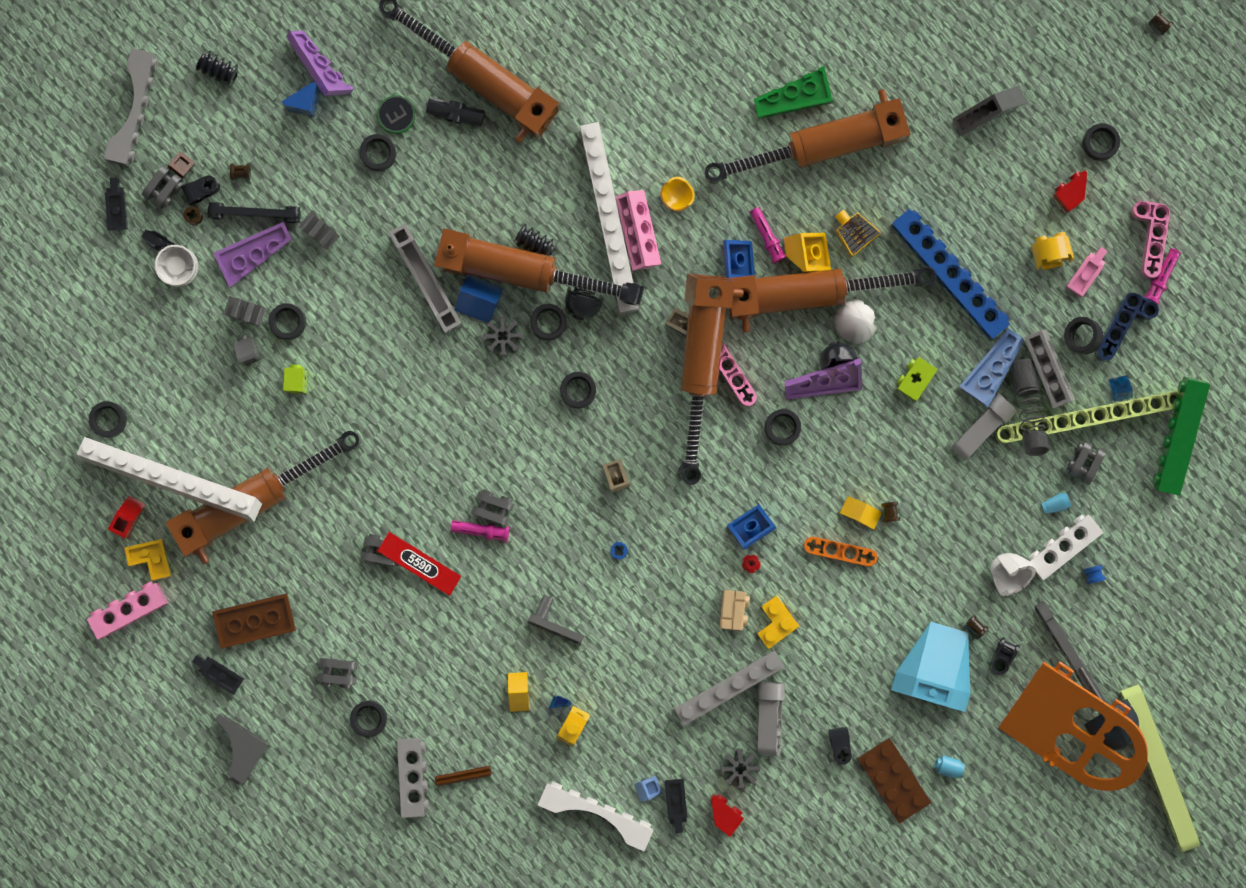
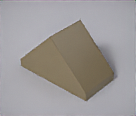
[665,308,688,337]
[603,459,630,493]

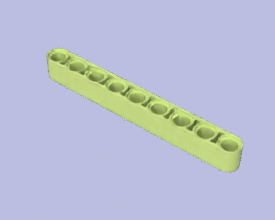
[1120,685,1200,853]

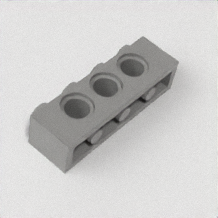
[1024,329,1075,408]
[397,738,429,818]

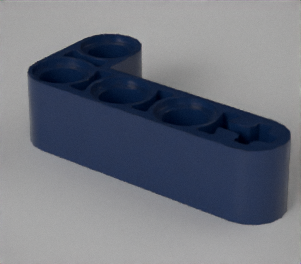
[1095,293,1159,362]

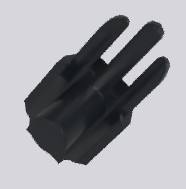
[141,229,177,251]

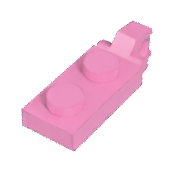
[1066,247,1108,298]

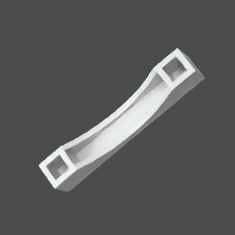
[538,781,654,851]

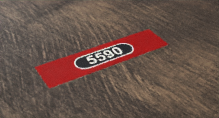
[377,532,461,596]

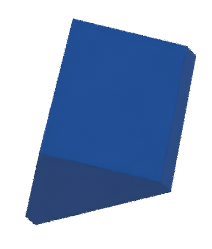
[281,82,320,117]
[722,240,755,278]
[455,275,504,323]
[727,504,776,550]

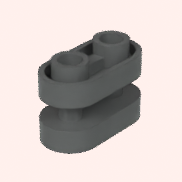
[141,165,184,209]
[1066,441,1106,485]
[471,489,514,526]
[360,534,399,566]
[317,658,358,689]

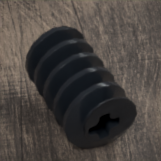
[196,50,238,87]
[514,223,557,256]

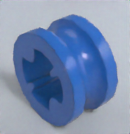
[610,542,628,559]

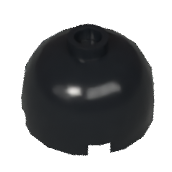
[565,287,604,320]
[819,341,858,370]

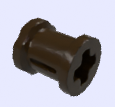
[1148,11,1174,36]
[230,163,251,181]
[183,207,203,226]
[881,501,901,523]
[963,615,989,640]

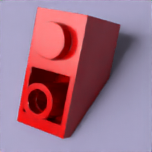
[1053,170,1087,213]
[107,496,146,539]
[711,794,744,837]

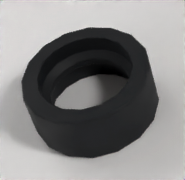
[1082,123,1121,161]
[359,134,397,172]
[268,303,306,340]
[530,303,567,341]
[1064,317,1103,354]
[560,372,596,409]
[88,401,127,438]
[765,409,801,446]
[350,700,388,737]

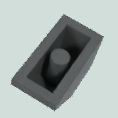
[233,335,262,366]

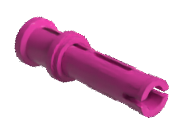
[749,207,787,264]
[1144,248,1181,305]
[451,520,510,543]

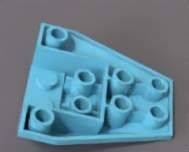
[891,622,971,712]

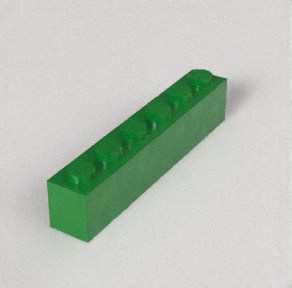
[1153,376,1210,496]

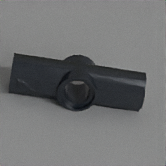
[426,97,485,127]

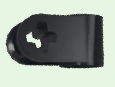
[181,175,220,205]
[989,637,1020,675]
[828,726,852,765]

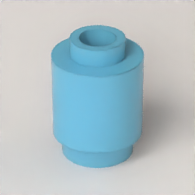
[934,755,965,779]

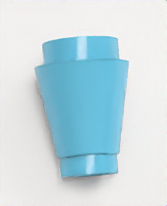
[1042,492,1072,514]

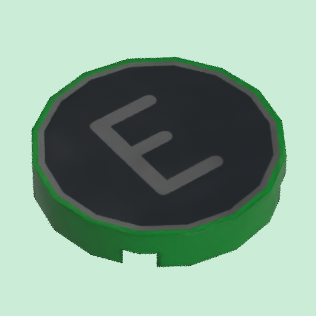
[377,95,415,134]

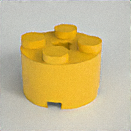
[1031,232,1074,270]

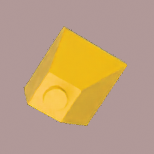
[784,233,831,272]

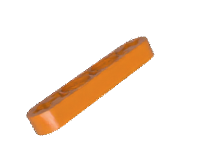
[804,537,878,566]

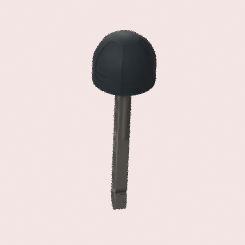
[1034,601,1139,750]

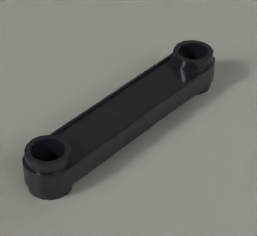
[207,202,301,224]

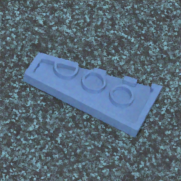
[959,328,1024,407]

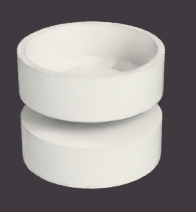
[155,245,199,287]

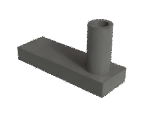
[528,595,584,645]

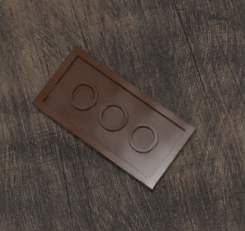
[212,593,296,649]
[857,738,931,824]

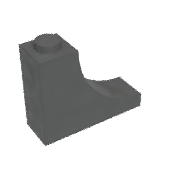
[953,86,1027,135]
[215,713,270,785]

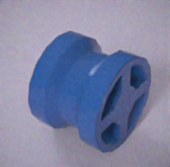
[1083,565,1106,584]

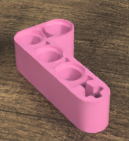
[1131,201,1170,279]
[719,342,757,407]

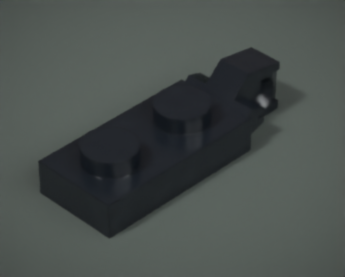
[105,177,128,231]
[192,655,245,695]
[664,778,687,833]

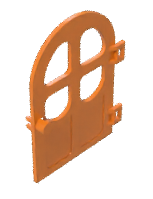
[998,661,1148,791]

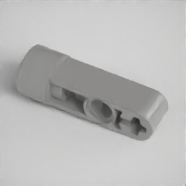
[951,393,1018,461]
[757,682,785,756]

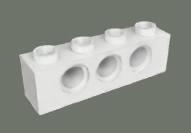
[1028,514,1104,581]

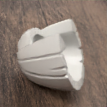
[834,299,877,344]
[990,553,1036,596]

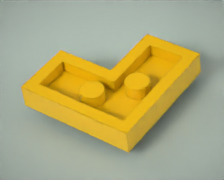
[124,539,171,581]
[757,595,799,649]

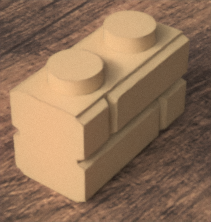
[719,590,750,630]

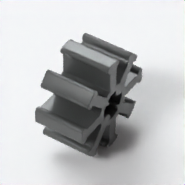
[298,212,340,251]
[223,296,266,326]
[483,317,523,357]
[721,748,760,788]

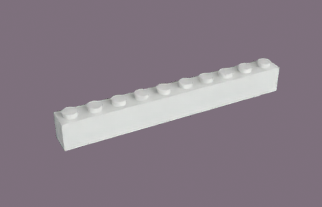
[580,122,639,315]
[77,437,262,521]

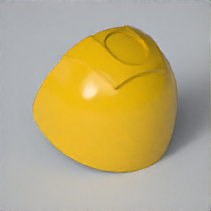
[660,177,695,211]

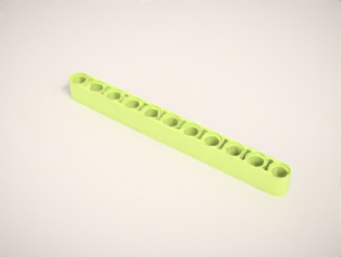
[995,390,1179,444]

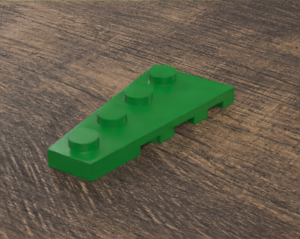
[754,66,833,119]

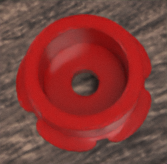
[742,555,761,573]

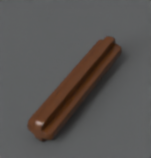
[435,766,492,786]

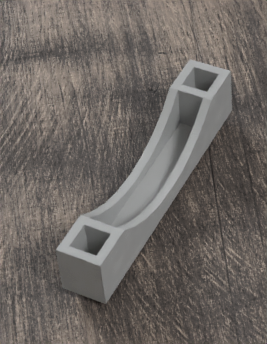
[104,48,158,167]
[388,223,462,334]
[674,650,784,725]

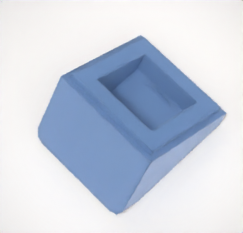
[634,776,663,802]

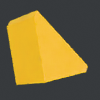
[840,496,882,530]
[508,672,529,712]

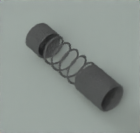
[1010,359,1050,456]

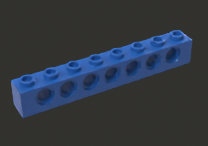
[891,208,1010,341]

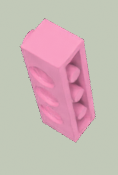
[615,190,661,271]
[87,581,169,640]

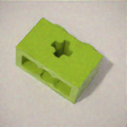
[896,357,938,402]
[283,364,308,394]

